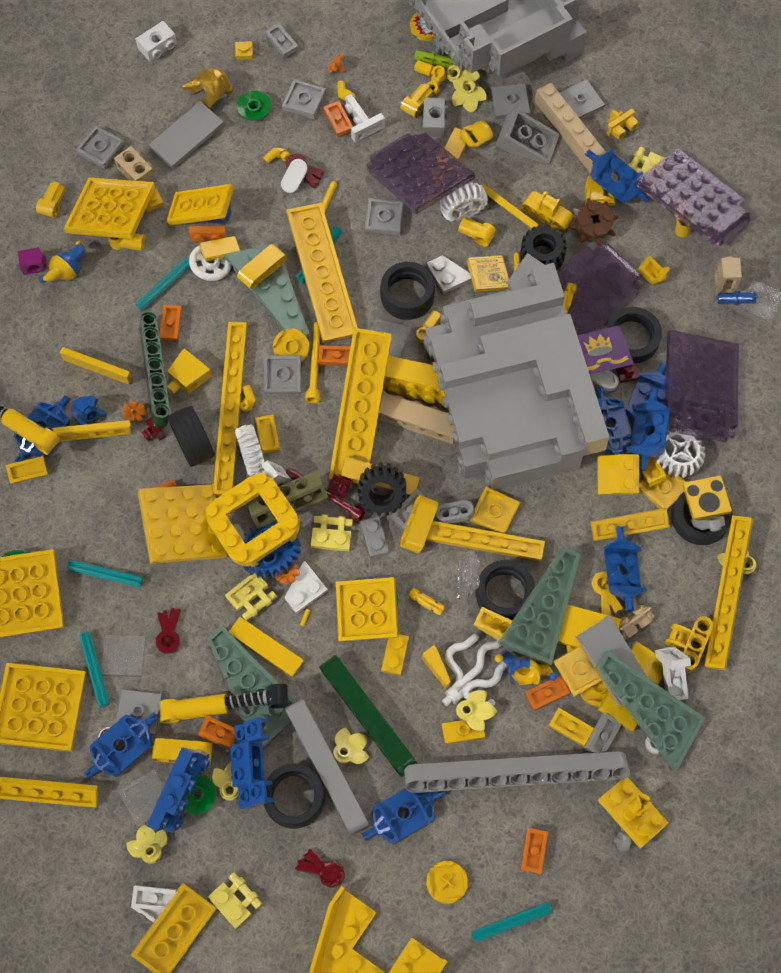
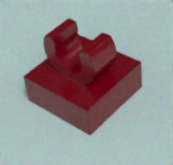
[616,361,639,383]
[141,417,166,442]
[327,472,352,498]

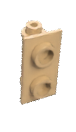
[619,605,654,639]

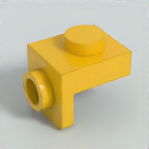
[637,256,670,285]

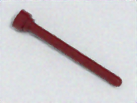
[286,468,366,522]

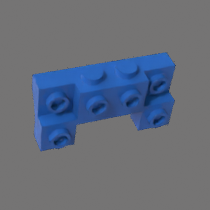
[230,718,274,809]
[146,747,210,833]

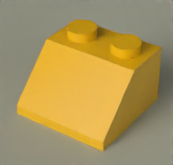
[597,454,639,495]

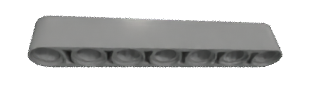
[284,699,369,835]

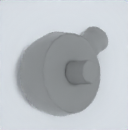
[614,828,633,851]

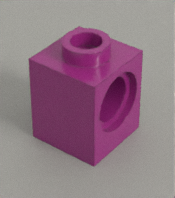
[18,247,47,275]

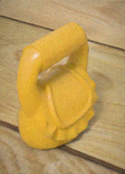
[460,120,493,148]

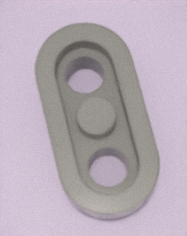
[435,500,475,524]
[691,516,725,531]

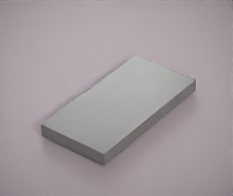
[149,101,224,169]
[576,615,648,706]

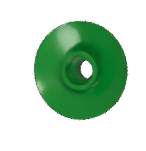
[236,90,271,121]
[184,773,216,814]

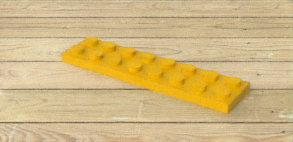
[286,203,358,343]
[329,328,392,484]

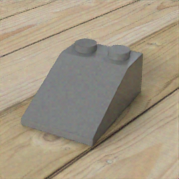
[496,108,560,164]

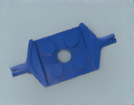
[585,148,650,203]
[626,362,676,428]
[595,387,632,455]
[626,388,671,471]
[14,395,71,462]
[603,526,647,612]
[84,712,159,780]
[361,788,445,845]

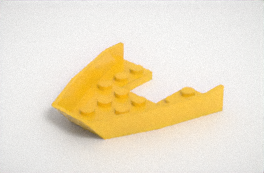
[309,886,448,973]

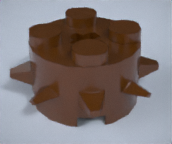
[570,198,618,246]

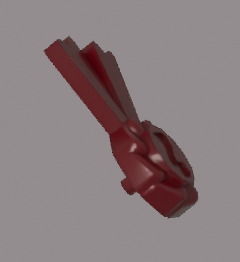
[285,154,324,188]
[156,608,181,654]
[295,849,345,888]

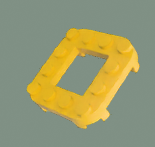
[206,473,300,567]

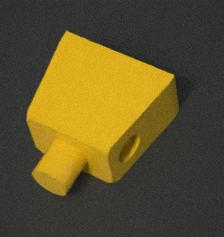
[167,348,212,395]

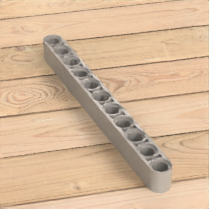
[404,751,630,793]

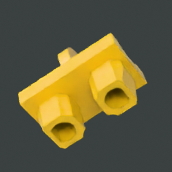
[606,108,639,140]

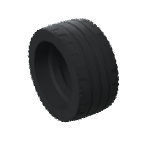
[380,261,435,320]
[167,405,215,467]
[475,560,535,621]
[264,763,325,829]

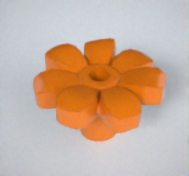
[327,54,346,73]
[122,400,147,423]
[275,563,300,585]

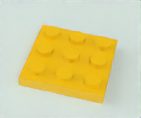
[336,577,399,642]

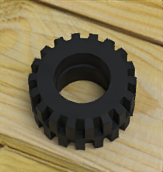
[520,225,567,271]
[357,462,406,516]

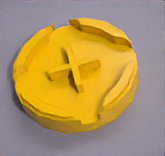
[426,861,468,904]

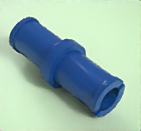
[718,291,757,306]

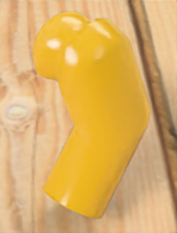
[337,81,356,101]
[263,147,290,164]
[240,385,256,412]

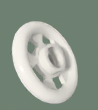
[189,245,232,281]

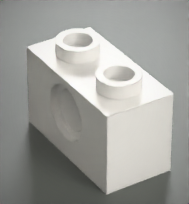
[135,21,177,62]

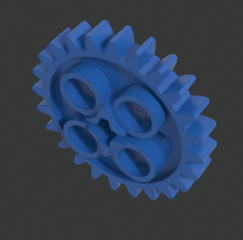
[242,522,301,579]

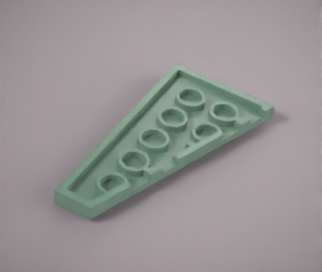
[224,243,309,338]
[498,547,581,665]
[207,626,296,749]
[595,651,706,771]

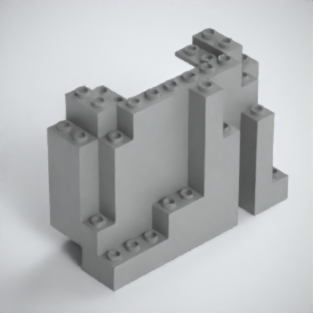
[408,0,587,77]
[423,263,609,490]

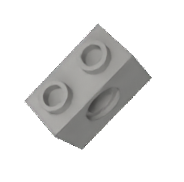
[423,98,448,137]

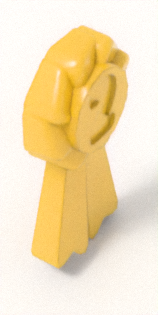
[591,571,623,616]

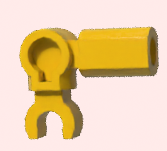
[414,60,447,95]
[415,310,441,343]

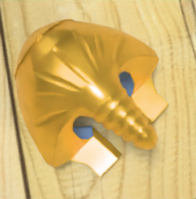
[182,68,233,109]

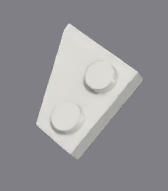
[426,255,472,294]
[284,561,328,614]
[131,885,177,922]

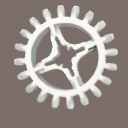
[440,182,488,221]
[235,424,265,476]
[654,428,705,478]

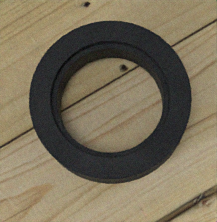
[606,307,662,364]
[672,492,733,545]

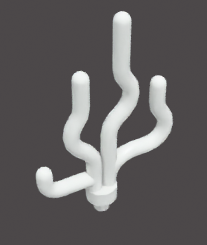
[442,634,516,706]

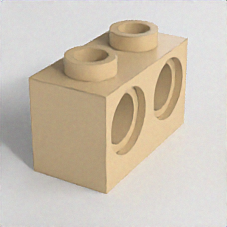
[114,146,155,182]
[714,256,742,295]

